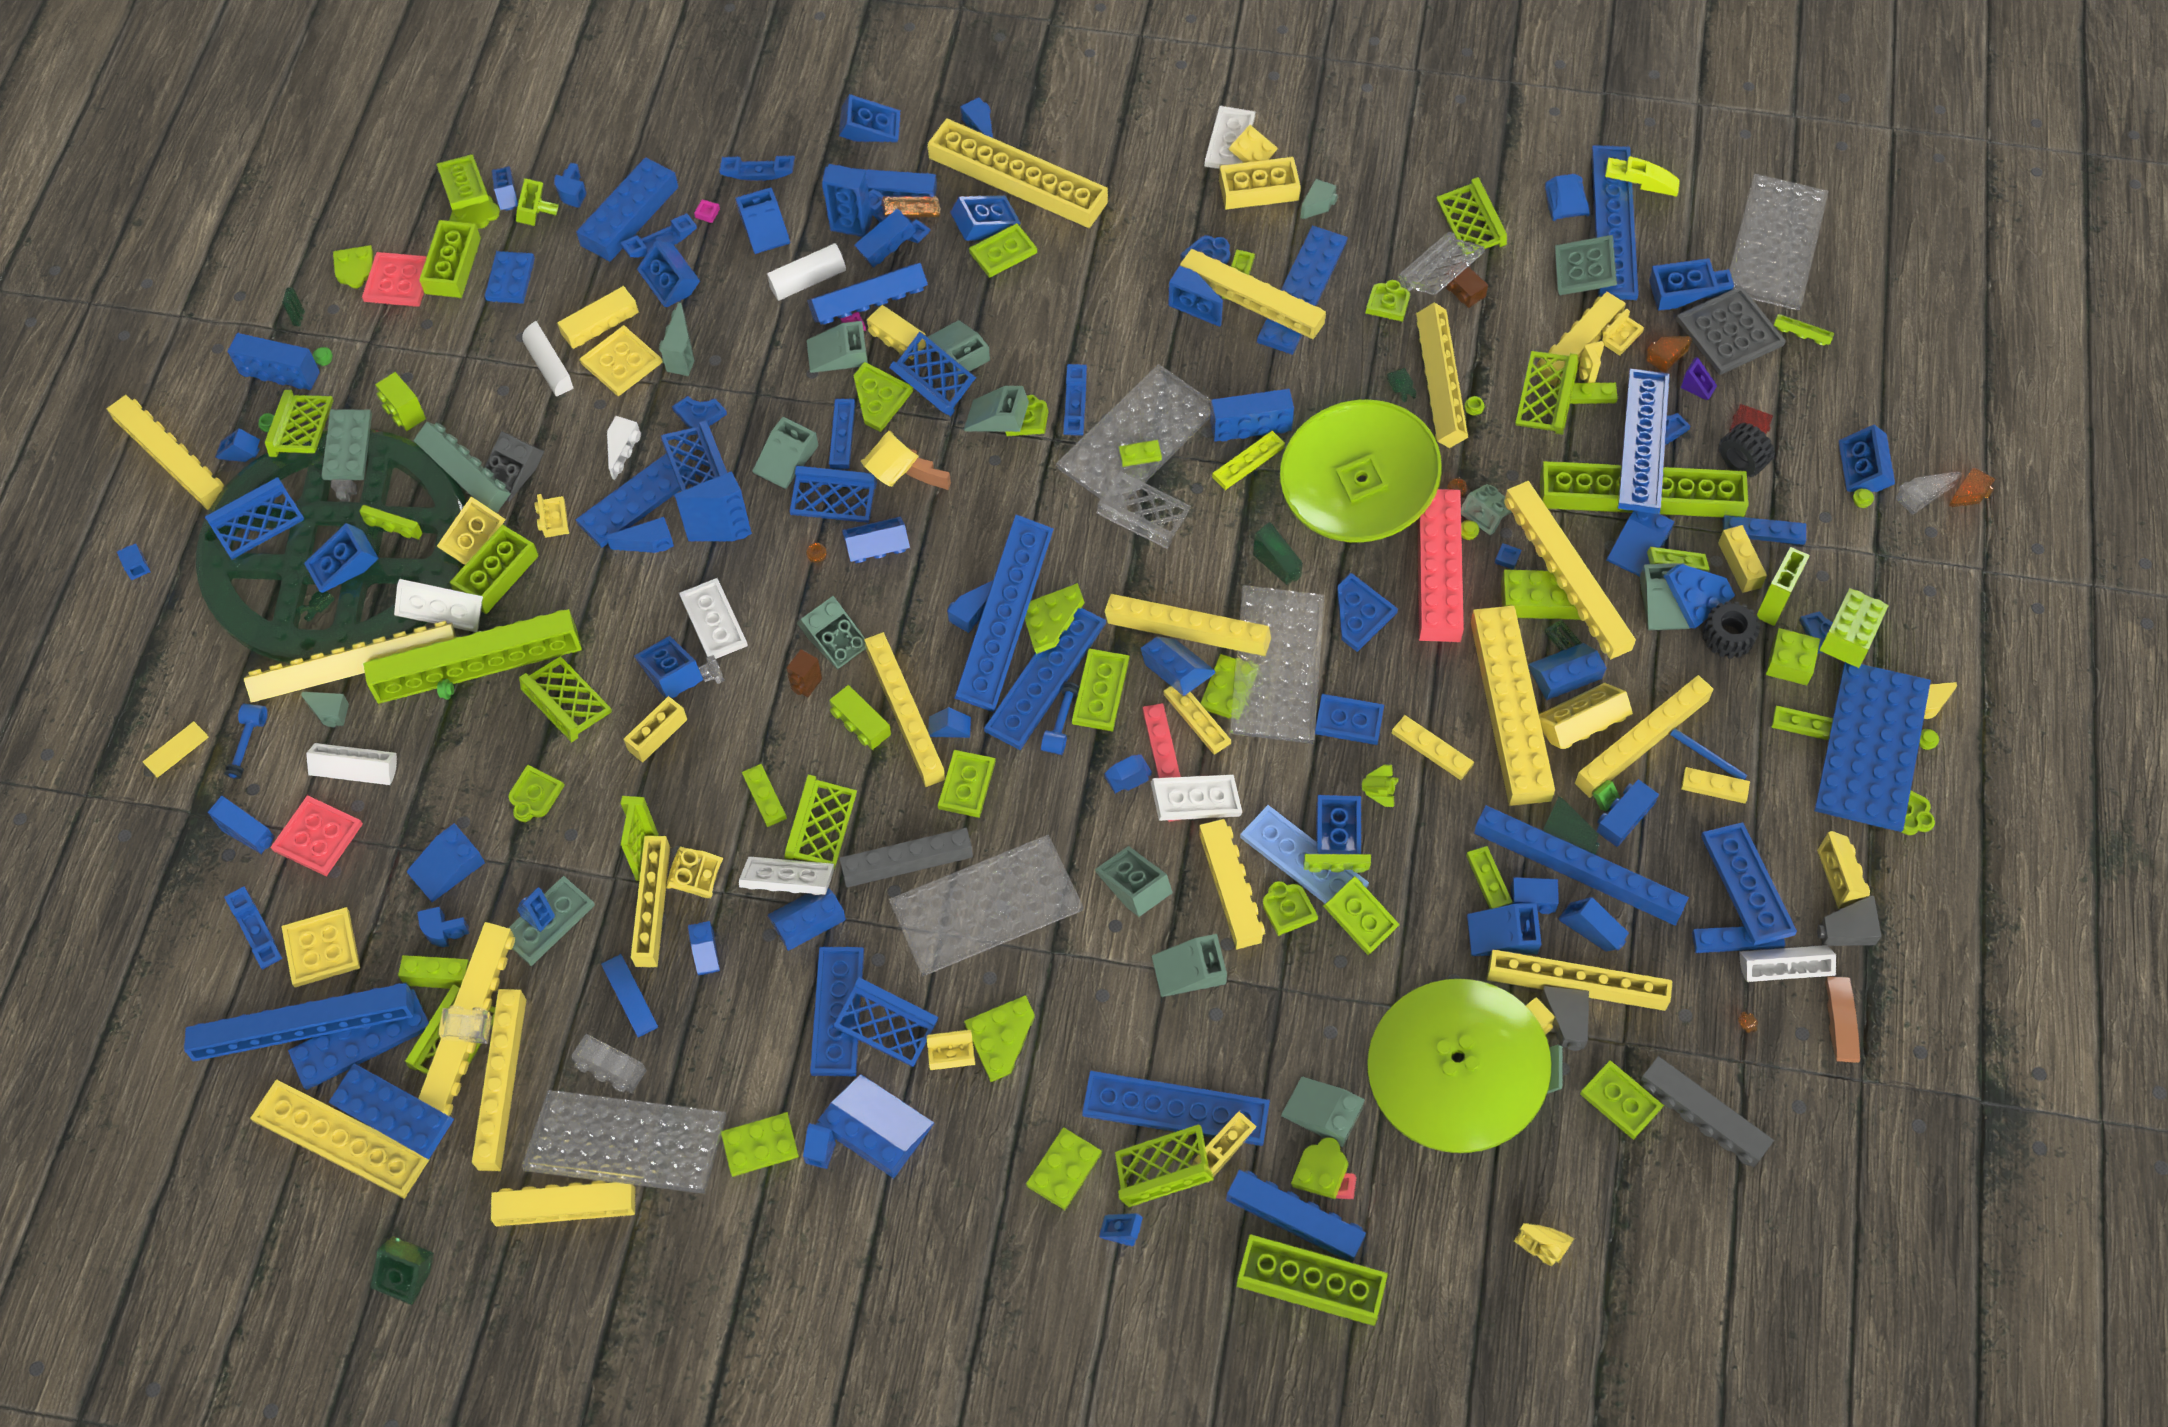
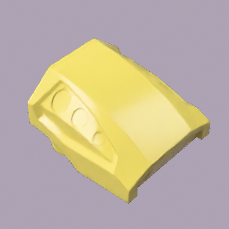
[861,431,919,487]
[666,846,723,898]
[1514,1223,1574,1266]

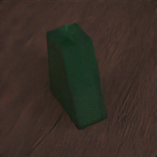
[1253,522,1303,585]
[1543,796,1600,855]

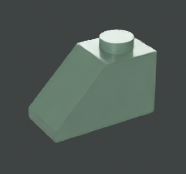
[1300,179,1338,219]
[301,692,349,727]

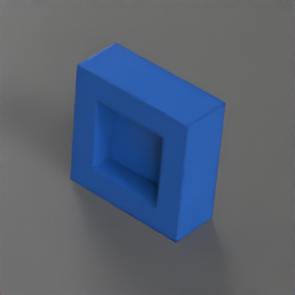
[1495,543,1522,570]

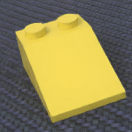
[437,497,506,565]

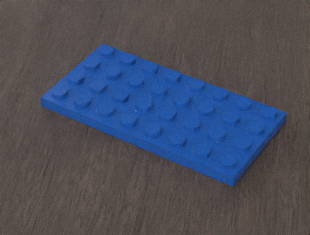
[1814,662,1931,832]

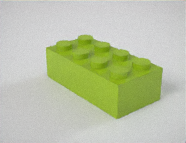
[419,220,481,298]
[449,524,538,614]
[1501,570,1581,620]
[1819,588,1889,668]

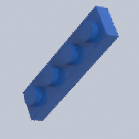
[829,399,855,469]
[1723,515,1806,545]
[1692,927,1785,953]

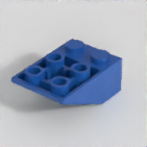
[736,188,790,254]
[1467,903,1541,956]

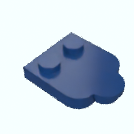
[1180,236,1230,265]

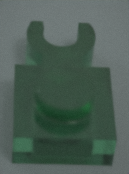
[1387,368,1416,402]

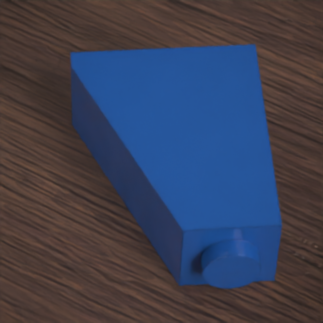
[208,796,275,854]
[1558,897,1629,952]

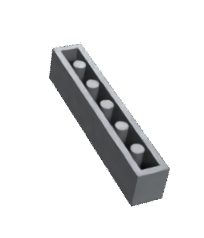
[840,828,973,887]
[1639,1056,1774,1168]

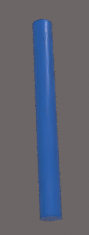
[1670,728,1748,780]

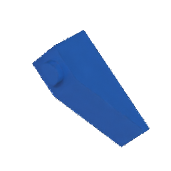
[961,97,993,138]
[492,166,518,211]
[606,517,674,553]
[947,581,993,633]
[517,887,555,932]

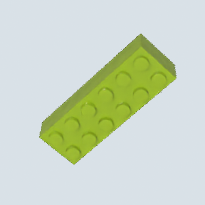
[1237,1234,1388,1326]

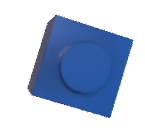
[117,543,151,580]

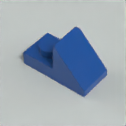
[1099,1214,1143,1246]

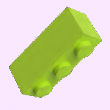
[829,685,891,750]
[398,955,470,989]

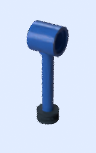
[1041,682,1079,755]
[224,703,267,779]

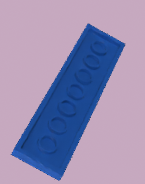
[1257,226,1348,355]
[984,608,1106,750]
[1082,1071,1270,1146]

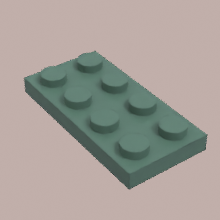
[322,410,372,480]
[509,876,595,966]

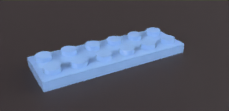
[1240,805,1369,903]

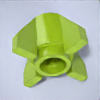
[1362,765,1398,807]

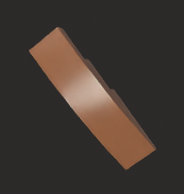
[905,449,951,490]
[1825,976,1860,1063]

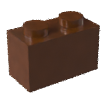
[1443,261,1488,308]
[786,649,822,697]

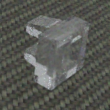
[331,479,358,503]
[699,655,725,684]

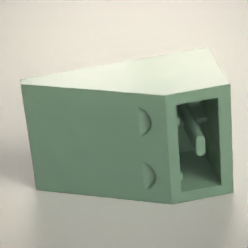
[659,303,695,376]
[928,320,990,378]
[807,321,868,373]
[964,386,1029,432]
[753,417,818,489]
[1639,563,1690,630]
[797,596,866,670]
[1152,934,1227,997]

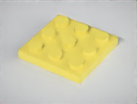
[580,325,663,396]
[282,907,360,988]

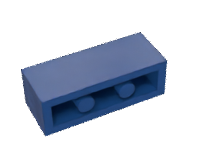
[855,208,916,268]
[1597,779,1659,847]

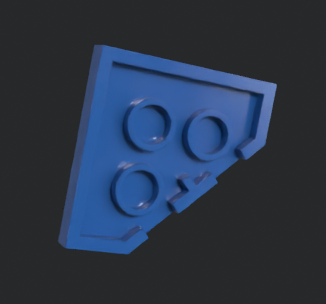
[1663,564,1735,628]
[1337,573,1398,652]

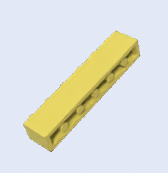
[1537,292,1626,388]
[1199,819,1265,949]
[631,836,670,967]
[491,1179,635,1226]

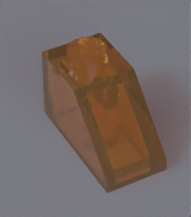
[1646,336,1692,373]
[1949,467,1995,507]

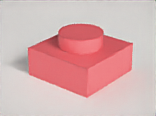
[1336,1173,1356,1199]

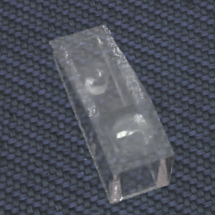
[1896,471,1962,515]

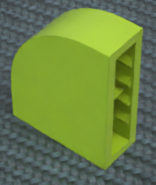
[1757,547,1810,626]

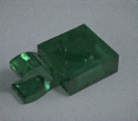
[297,591,335,622]

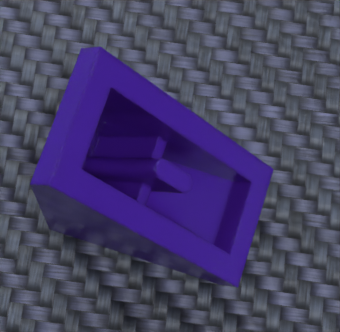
[1681,358,1717,400]

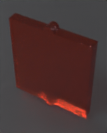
[1730,404,1774,434]

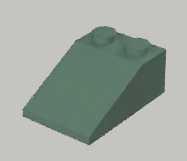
[1095,846,1173,917]
[1281,1077,1365,1147]

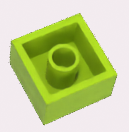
[375,372,426,432]
[1766,628,1820,686]

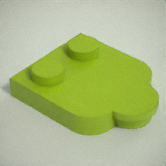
[449,195,500,229]
[333,245,374,288]
[1366,280,1410,322]
[1005,395,1049,436]
[509,765,565,822]
[1902,791,1935,835]
[1263,881,1318,936]
[1291,1138,1348,1199]

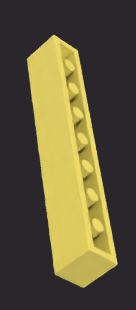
[1180,249,1326,339]
[1416,302,1468,448]
[107,395,227,510]
[1105,594,1271,656]
[864,632,945,787]
[1575,675,1714,798]
[1487,950,1672,1011]
[472,989,526,1171]

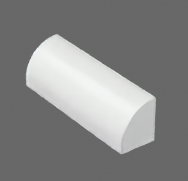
[767,243,846,301]
[522,321,574,397]
[306,743,397,785]
[1739,945,1836,982]

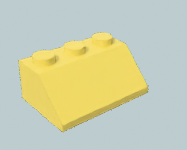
[1817,831,1870,909]

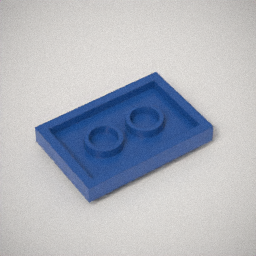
[485,251,535,303]
[1315,694,1384,745]

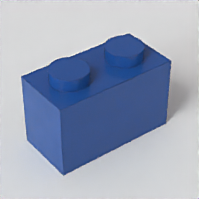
[1511,877,1559,914]

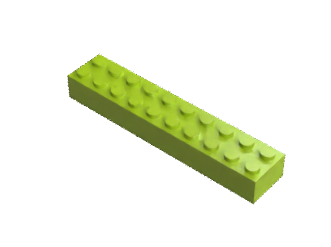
[1540,461,1749,517]
[363,609,582,704]

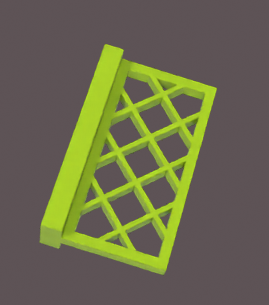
[1437,177,1507,257]
[1515,351,1579,435]
[265,390,333,457]
[519,656,612,743]
[784,775,857,869]
[621,796,659,881]
[405,984,496,1077]
[1115,1124,1214,1207]

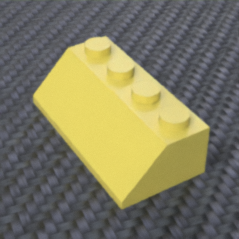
[1539,683,1633,749]

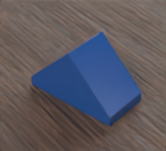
[928,707,971,738]

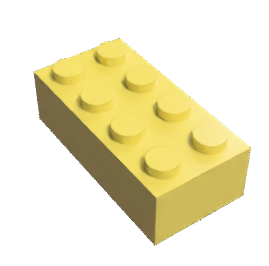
[1219,157,1300,210]

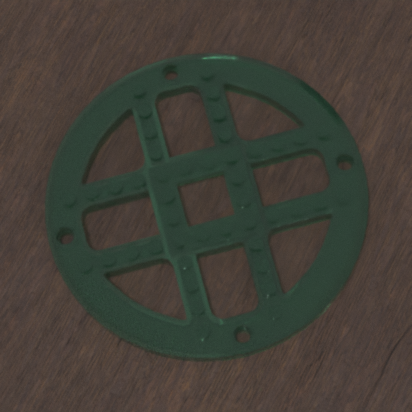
[196,429,467,663]

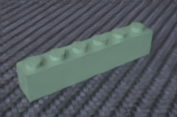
[413,422,511,512]

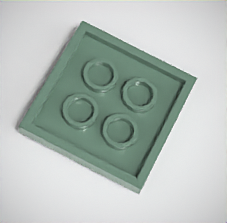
[1555,235,1617,295]

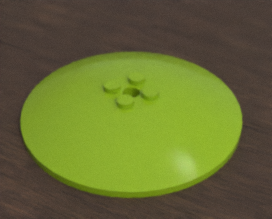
[1280,400,1442,542]
[1368,979,1551,1153]

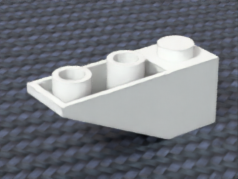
[607,416,641,480]

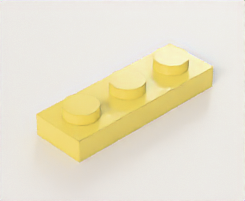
[1681,767,1750,803]

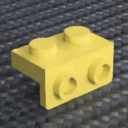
[1602,309,1644,356]
[1578,341,1604,383]
[535,494,569,538]
[926,1030,975,1070]

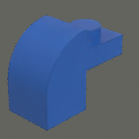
[554,163,587,208]
[417,907,470,947]

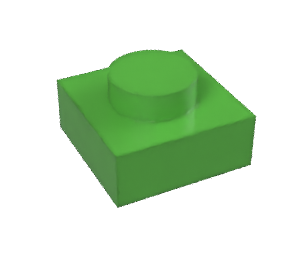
[1593,780,1620,811]

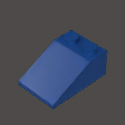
[839,94,900,142]
[950,196,1021,241]
[1649,258,1719,311]
[1169,266,1223,327]
[1607,511,1675,577]
[304,523,379,593]
[634,636,703,698]
[1316,795,1361,854]
[406,823,485,902]

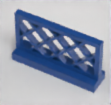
[889,332,976,416]
[661,420,727,491]
[790,466,877,523]
[205,477,305,559]
[833,977,938,1068]

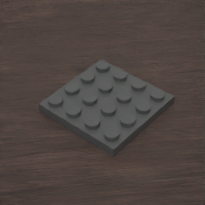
[1676,286,1786,375]

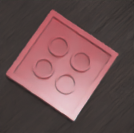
[362,252,427,307]
[270,795,363,877]

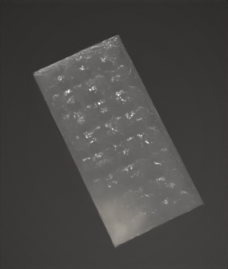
[1729,174,1829,311]
[1056,364,1211,511]
[1230,585,1324,744]
[889,835,1084,976]
[522,1090,726,1194]

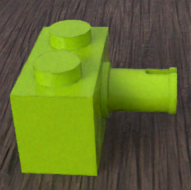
[516,178,559,226]

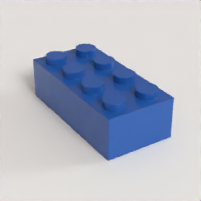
[822,164,873,237]
[228,333,320,390]
[1210,389,1294,442]

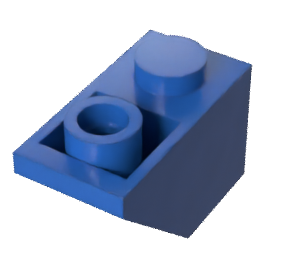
[803,1123,836,1169]

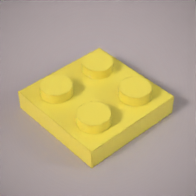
[1229,125,1278,163]

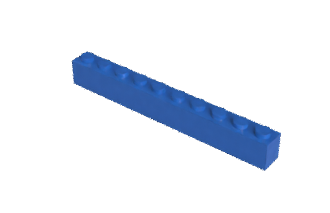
[1474,805,1689,926]
[184,983,414,1061]

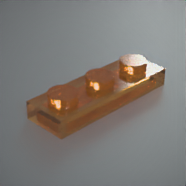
[882,197,940,217]

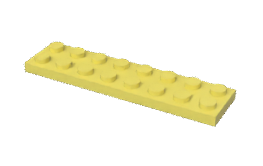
[250,1080,430,1199]

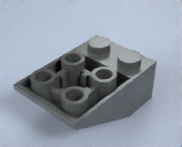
[484,431,544,502]

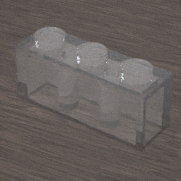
[571,1034,646,1093]

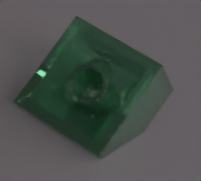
[371,1236,434,1305]

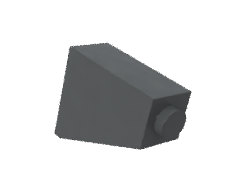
[1817,896,1881,946]
[1541,986,1589,1051]

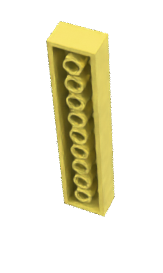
[928,119,1108,228]
[1470,606,1555,806]

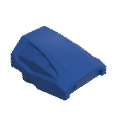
[1545,174,1590,221]

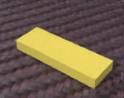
[143,721,209,778]

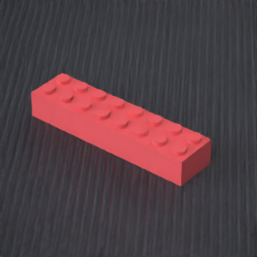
[1418,489,1464,642]

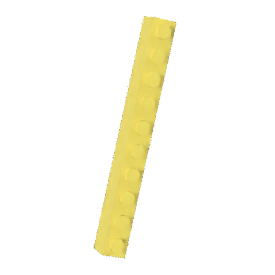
[1504,481,1636,660]
[244,620,456,702]
[418,922,515,1116]

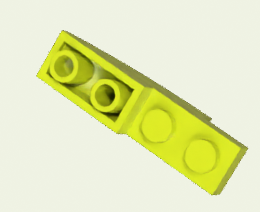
[1605,156,1679,196]

